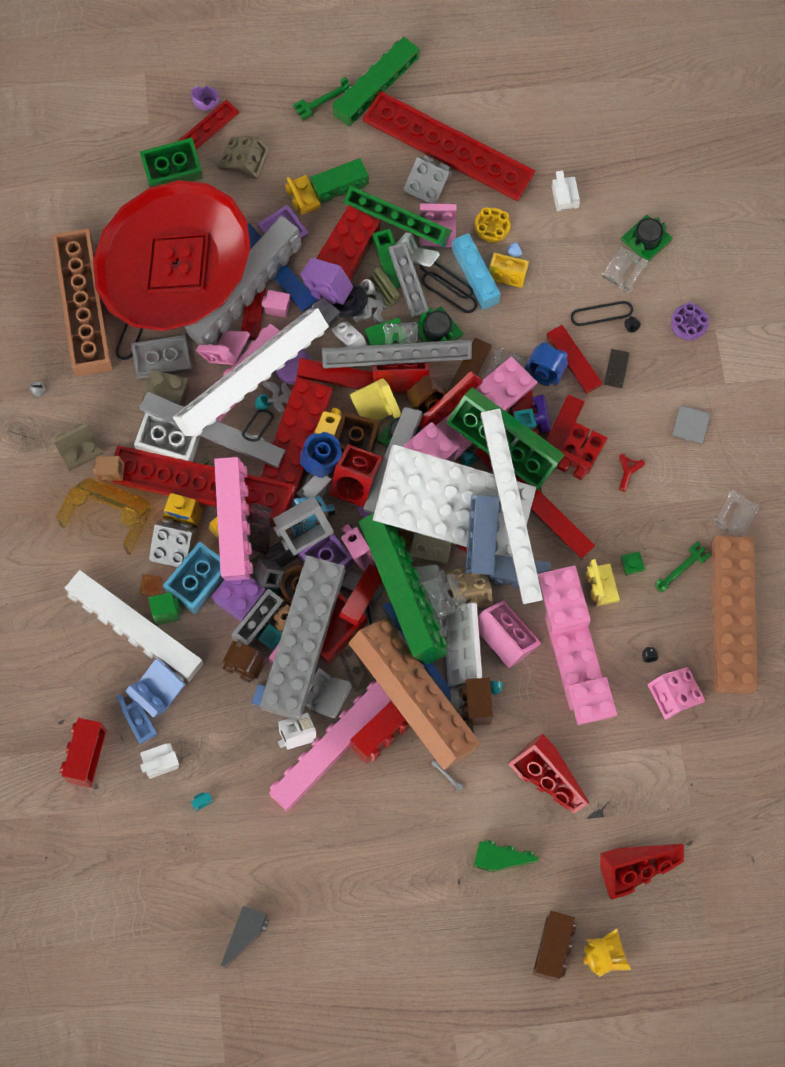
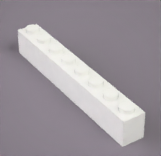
[65,570,204,682]

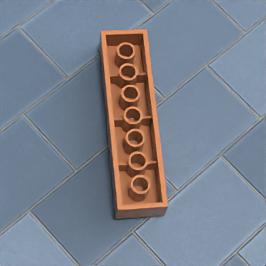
[52,228,113,377]
[711,536,758,694]
[349,618,481,770]

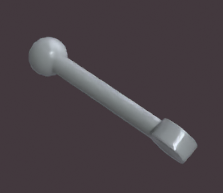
[431,759,463,791]

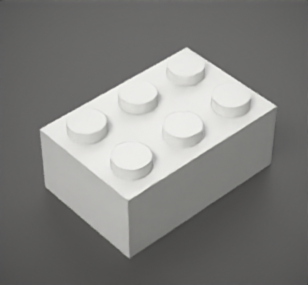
[134,413,202,462]

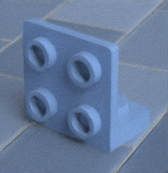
[125,659,185,718]

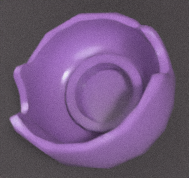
[191,85,219,111]

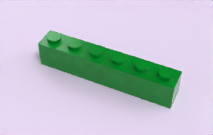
[333,36,420,127]
[343,186,452,247]

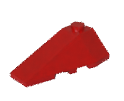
[508,733,589,814]
[600,844,684,900]

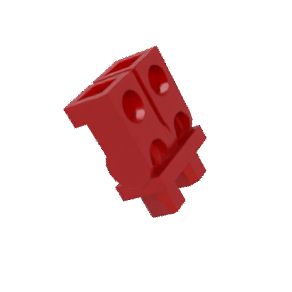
[557,422,608,480]

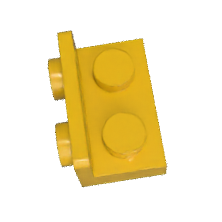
[285,175,321,215]
[489,253,529,288]

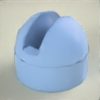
[507,242,522,258]

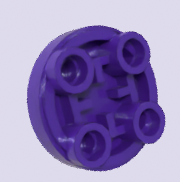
[532,394,551,433]

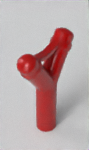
[619,454,645,492]

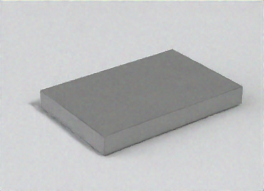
[131,334,192,380]

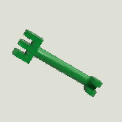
[293,77,352,121]
[655,541,712,592]

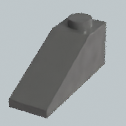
[221,906,269,968]

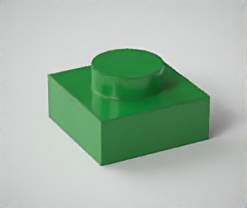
[620,551,645,576]

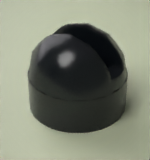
[624,316,641,333]
[642,647,659,663]

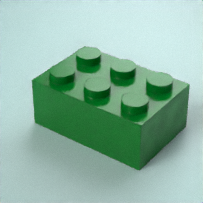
[139,138,203,188]

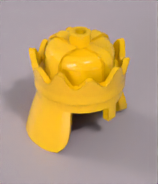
[582,928,631,977]

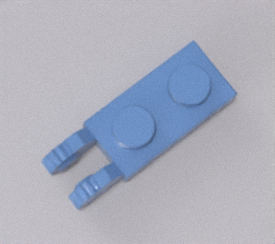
[116,694,157,745]

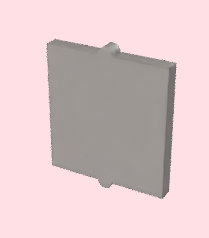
[672,405,710,444]

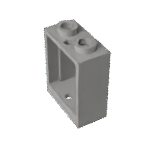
[273,496,334,555]

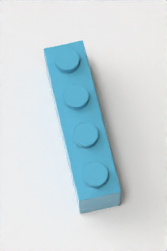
[452,233,501,310]

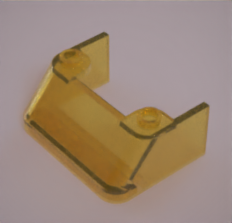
[56,477,151,555]

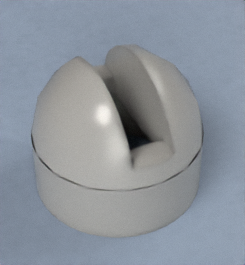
[30,381,46,397]

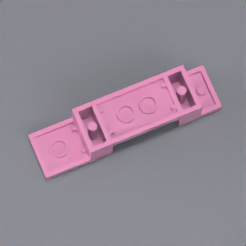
[404,356,538,462]
[537,565,617,725]

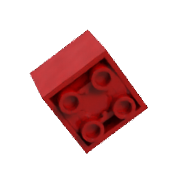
[329,444,383,507]

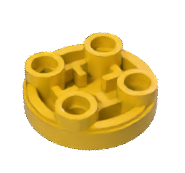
[474,207,511,243]

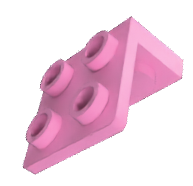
[419,203,457,247]
[196,331,250,365]
[648,667,705,720]

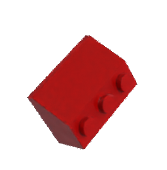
[372,362,429,394]

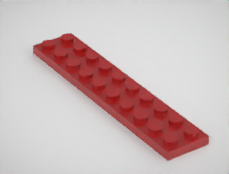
[363,91,536,202]
[112,445,295,521]

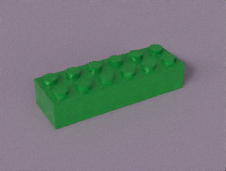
[446,387,565,490]

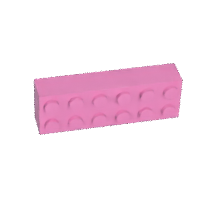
[214,457,253,581]

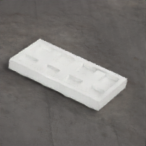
[445,603,482,688]

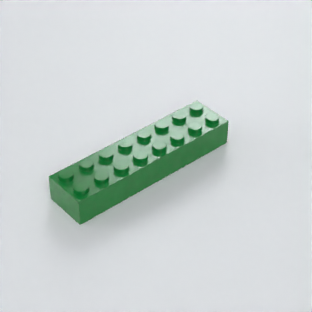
[359,513,448,665]

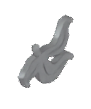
[363,291,388,324]
[262,380,291,413]

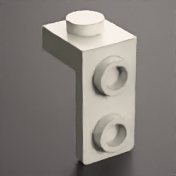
[396,232,440,267]
[332,321,367,347]

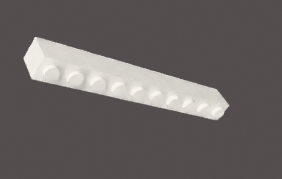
[173,308,329,437]
[481,408,543,604]

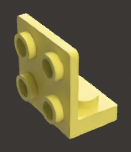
[350,378,401,421]
[585,559,620,606]

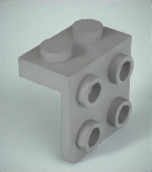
[404,155,453,204]
[149,518,197,567]
[304,667,352,718]

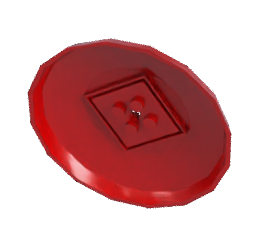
[93,180,250,331]

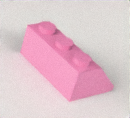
[478,600,542,668]

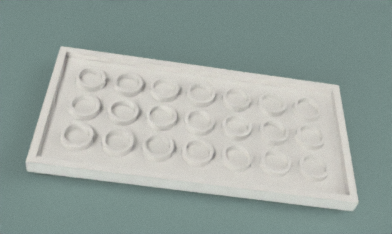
[373,445,536,557]

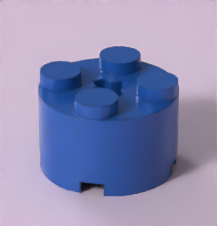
[525,342,568,386]
[299,432,342,478]

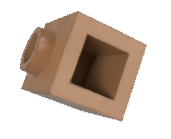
[93,456,125,483]

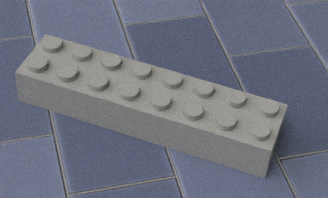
[185,216,302,345]
[260,556,346,721]

